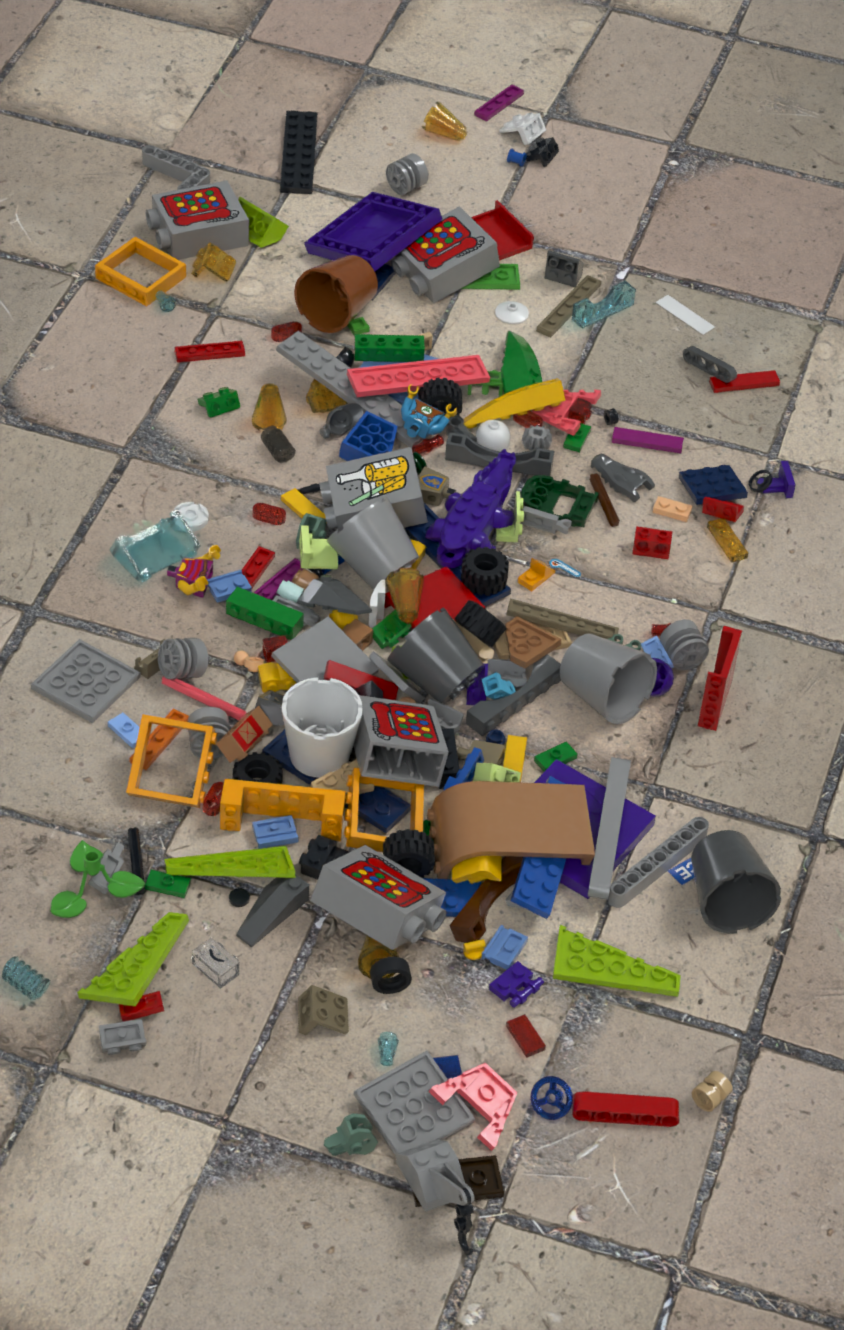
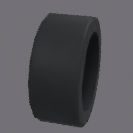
[370,957,412,994]

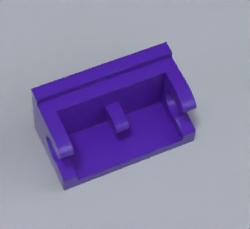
[466,663,488,705]

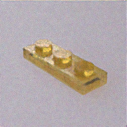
[707,518,749,563]

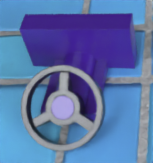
[749,461,796,498]

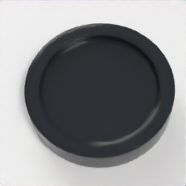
[229,888,250,907]

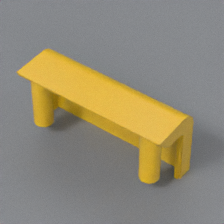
[452,856,501,884]

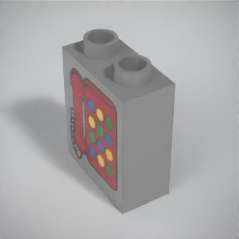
[145,181,249,260]
[391,206,500,304]
[353,695,449,787]
[310,845,446,950]

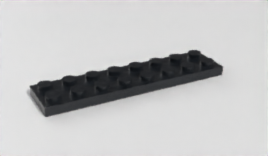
[280,110,318,194]

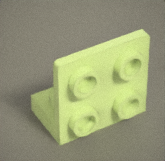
[495,491,524,542]
[299,526,338,569]

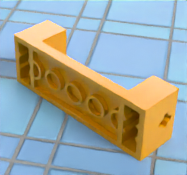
[220,779,346,842]

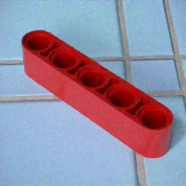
[572,1091,680,1127]

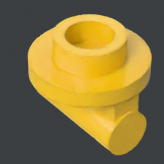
[463,939,486,960]

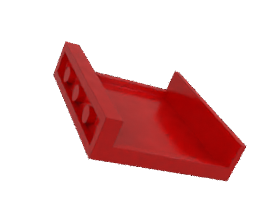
[471,200,534,261]
[384,566,485,629]
[698,626,742,731]

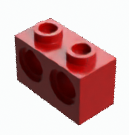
[632,526,673,560]

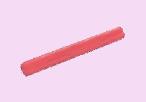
[162,676,247,720]

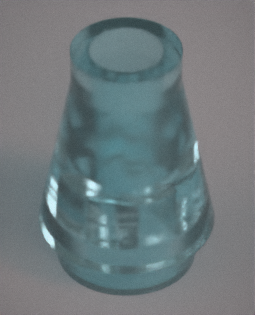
[156,290,176,312]
[377,1032,399,1066]

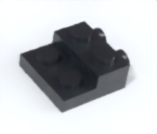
[299,835,350,880]

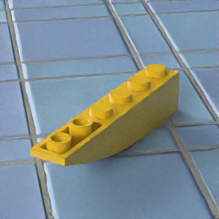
[463,378,566,428]

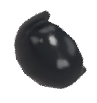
[336,347,355,368]

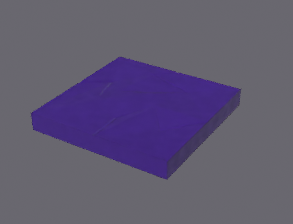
[304,192,442,272]
[534,759,656,899]

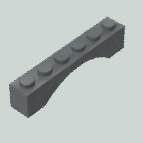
[445,432,555,476]
[466,654,561,737]

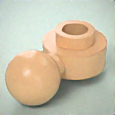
[234,650,264,672]

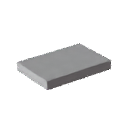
[369,652,425,703]

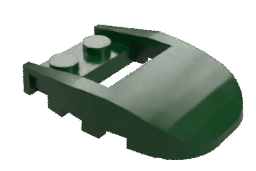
[521,475,599,527]

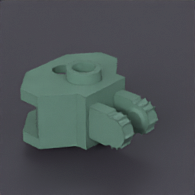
[296,513,326,549]
[324,1113,378,1156]

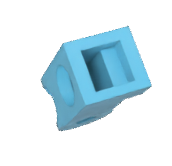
[482,672,516,700]

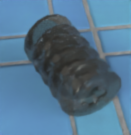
[261,425,296,463]

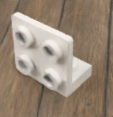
[499,112,546,145]

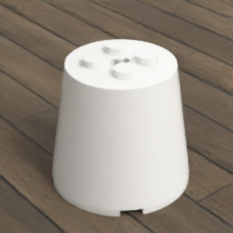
[282,677,362,778]

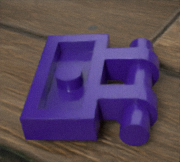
[489,961,544,1008]

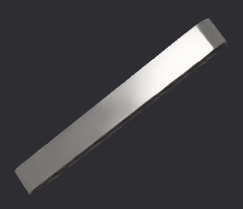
[588,757,631,900]

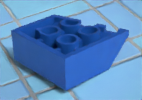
[339,411,398,461]

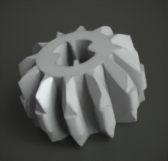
[522,424,552,451]

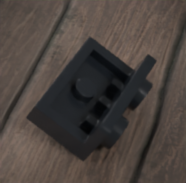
[526,137,559,167]

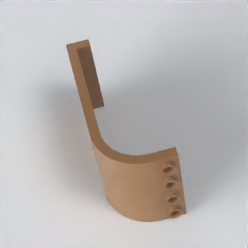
[427,781,595,879]

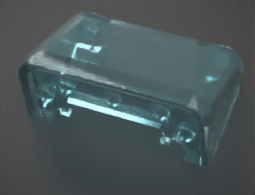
[110,509,201,582]

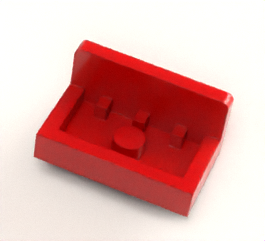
[702,497,744,522]

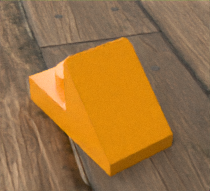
[518,558,555,592]

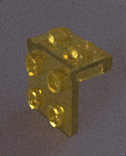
[191,242,236,282]
[306,379,348,413]

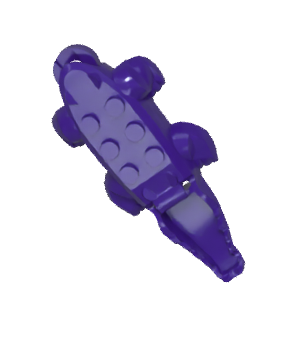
[425,449,516,568]

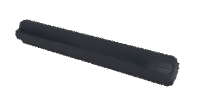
[128,827,145,895]

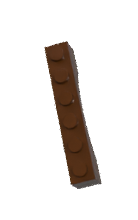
[449,856,523,943]

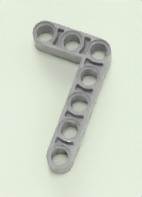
[142,145,210,190]

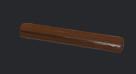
[589,473,620,527]

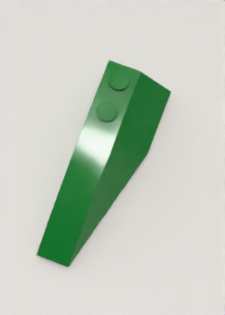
[500,331,542,394]

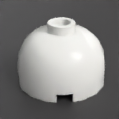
[475,420,510,452]

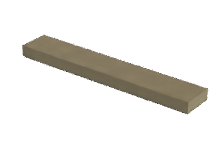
[536,275,602,338]
[506,598,619,641]

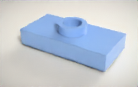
[641,636,674,669]
[108,712,140,748]

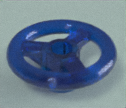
[530,1076,573,1120]

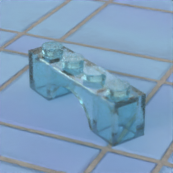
[572,280,636,328]

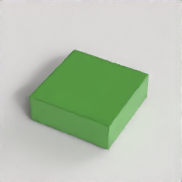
[347,317,370,336]

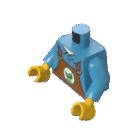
[401,384,457,438]

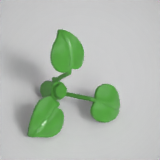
[50,840,145,918]

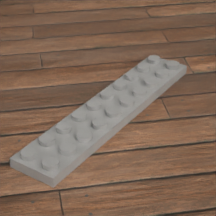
[276,331,425,449]

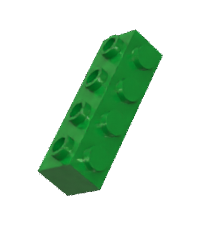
[354,334,425,362]
[226,587,304,640]

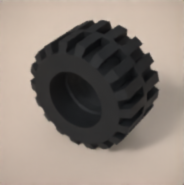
[418,377,463,416]
[461,547,509,596]
[455,600,506,647]
[233,752,283,784]
[383,829,434,878]

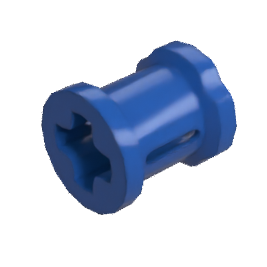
[507,148,527,167]

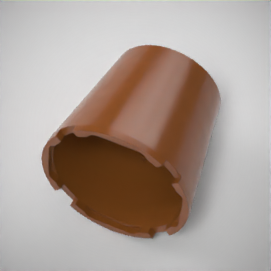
[294,255,378,333]

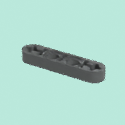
[683,346,737,383]

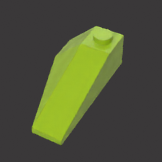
[238,197,289,248]

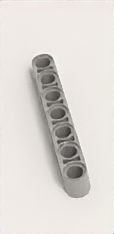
[608,817,709,908]

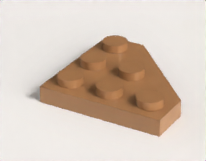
[505,616,562,669]

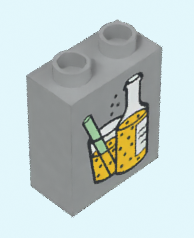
[319,447,428,532]

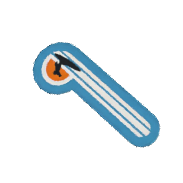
[549,559,581,577]

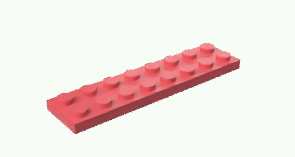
[347,355,490,397]

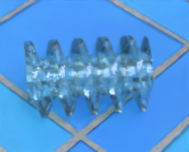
[2,956,50,1000]

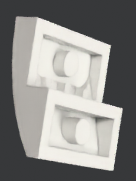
[369,580,385,628]

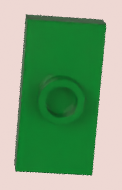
[563,423,592,453]
[534,741,578,772]
[145,870,191,898]

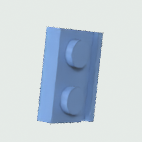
[207,570,252,603]
[252,815,299,849]
[482,925,528,970]

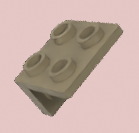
[298,985,349,1035]

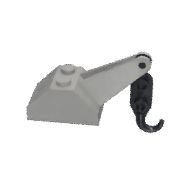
[396,1140,474,1256]

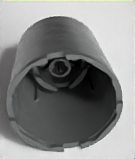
[387,608,485,704]
[691,830,781,933]

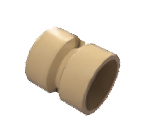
[692,1071,733,1112]

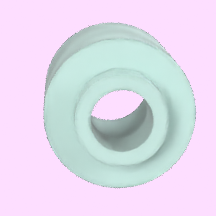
[276,580,304,603]

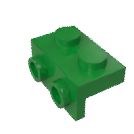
[197,387,241,418]
[372,609,412,649]

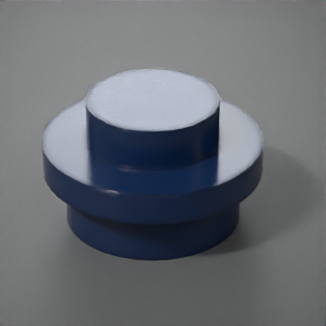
[486,729,505,745]

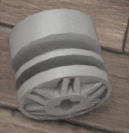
[386,153,429,195]
[660,619,709,670]
[158,638,208,680]
[188,707,229,759]

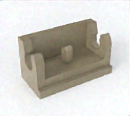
[134,639,165,679]

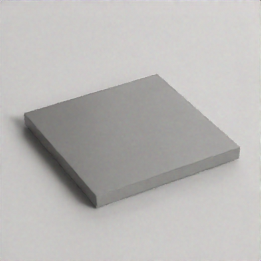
[271,616,379,683]
[31,639,141,723]
[354,1051,475,1155]

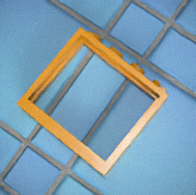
[95,237,186,307]
[126,714,217,808]
[344,768,424,852]

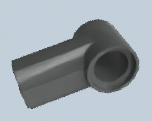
[446,415,477,442]

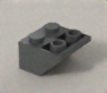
[545,250,584,287]

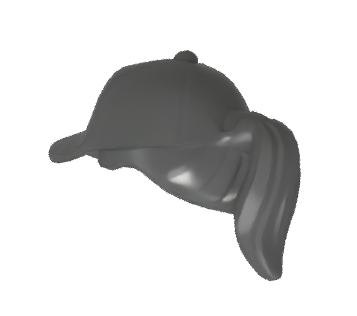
[319,403,363,439]

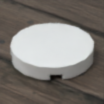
[172,502,209,532]

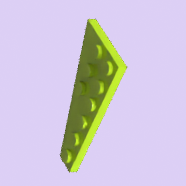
[164,846,296,878]
[77,912,189,1006]
[553,925,681,997]

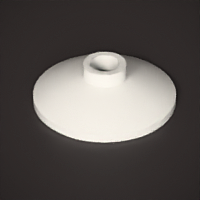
[495,301,529,324]

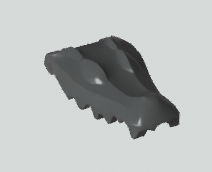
[591,453,655,502]

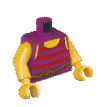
[167,545,221,598]

